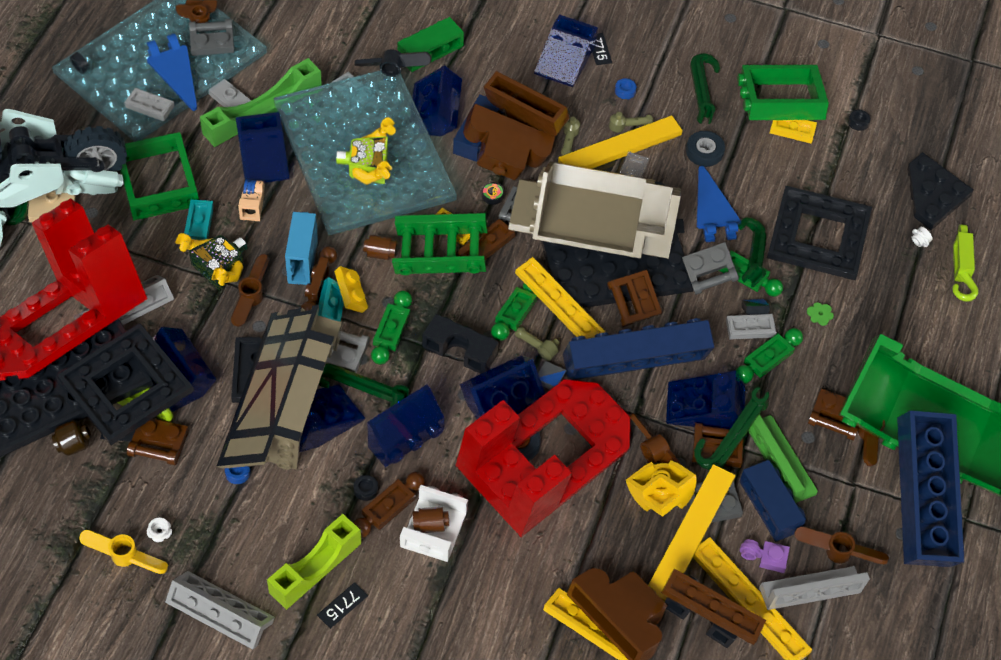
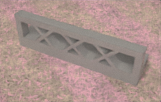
[74,275,174,325]
[759,566,870,610]
[165,571,275,649]

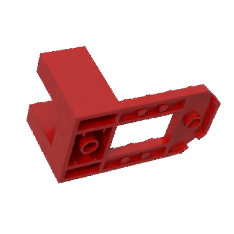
[0,198,148,381]
[455,379,630,537]

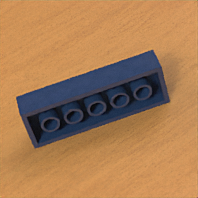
[563,318,714,380]
[897,411,964,567]

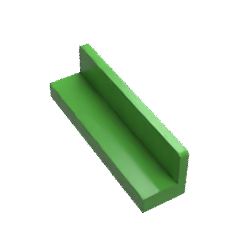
[748,414,818,503]

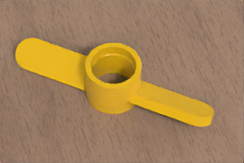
[79,530,168,574]

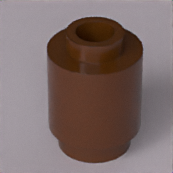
[363,234,397,260]
[413,506,449,533]

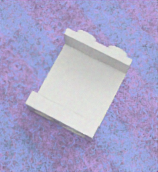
[400,485,468,562]

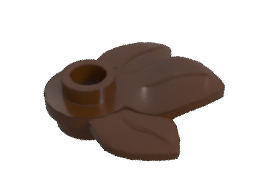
[175,0,217,23]

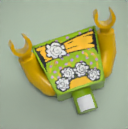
[336,117,396,185]

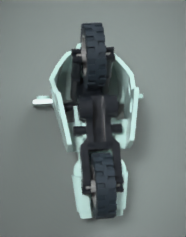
[0,109,127,247]

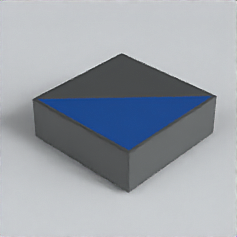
[535,361,567,390]

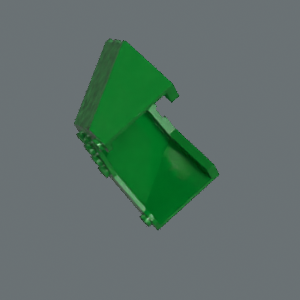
[838,334,1001,497]

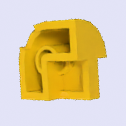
[626,460,696,517]

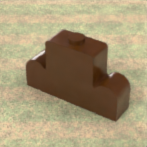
[484,71,569,136]
[463,104,555,180]
[567,568,667,660]

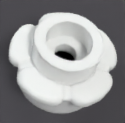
[912,226,933,247]
[147,518,172,542]

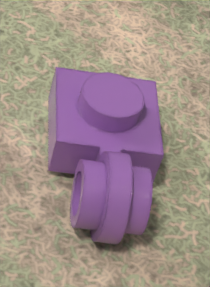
[740,539,790,573]

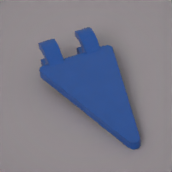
[147,33,197,111]
[696,166,740,242]

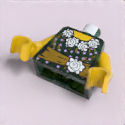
[175,233,248,290]

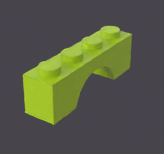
[267,514,361,610]

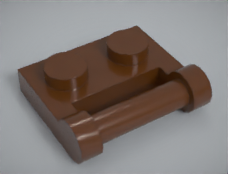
[607,270,662,327]
[808,388,859,441]
[127,419,189,466]
[692,422,743,468]

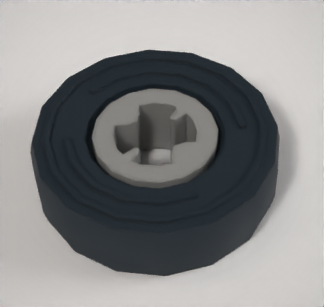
[686,131,725,167]

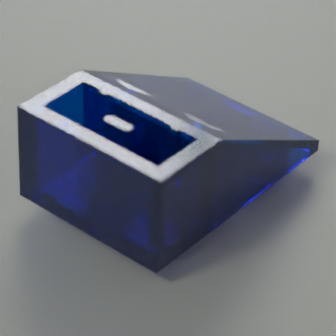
[534,14,598,87]
[235,112,290,183]
[666,371,745,429]
[299,384,365,452]

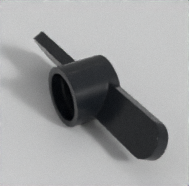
[354,49,432,77]

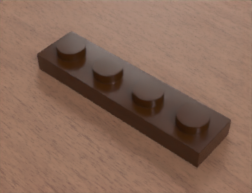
[661,568,766,645]

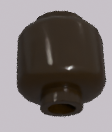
[52,420,91,456]

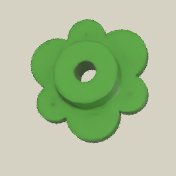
[807,302,834,326]

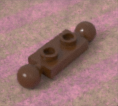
[301,246,337,311]
[353,472,426,538]

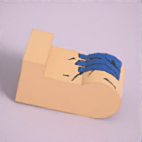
[238,180,264,221]

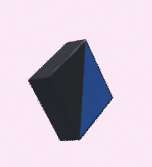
[742,299,770,315]

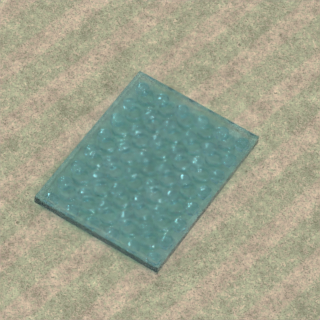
[52,0,267,142]
[274,71,457,236]

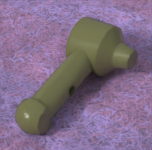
[609,112,654,133]
[561,117,580,156]
[515,327,560,361]

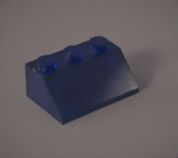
[408,65,462,136]
[149,327,217,412]
[460,355,545,419]
[367,384,444,468]

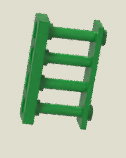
[392,213,488,275]

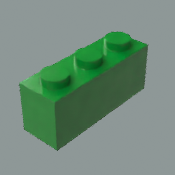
[397,17,464,72]

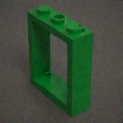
[737,65,829,120]
[120,132,199,221]

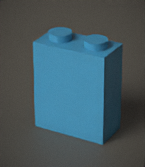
[285,212,318,285]

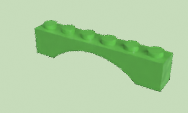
[200,58,322,147]

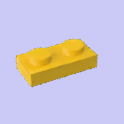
[770,120,817,144]
[334,266,368,313]

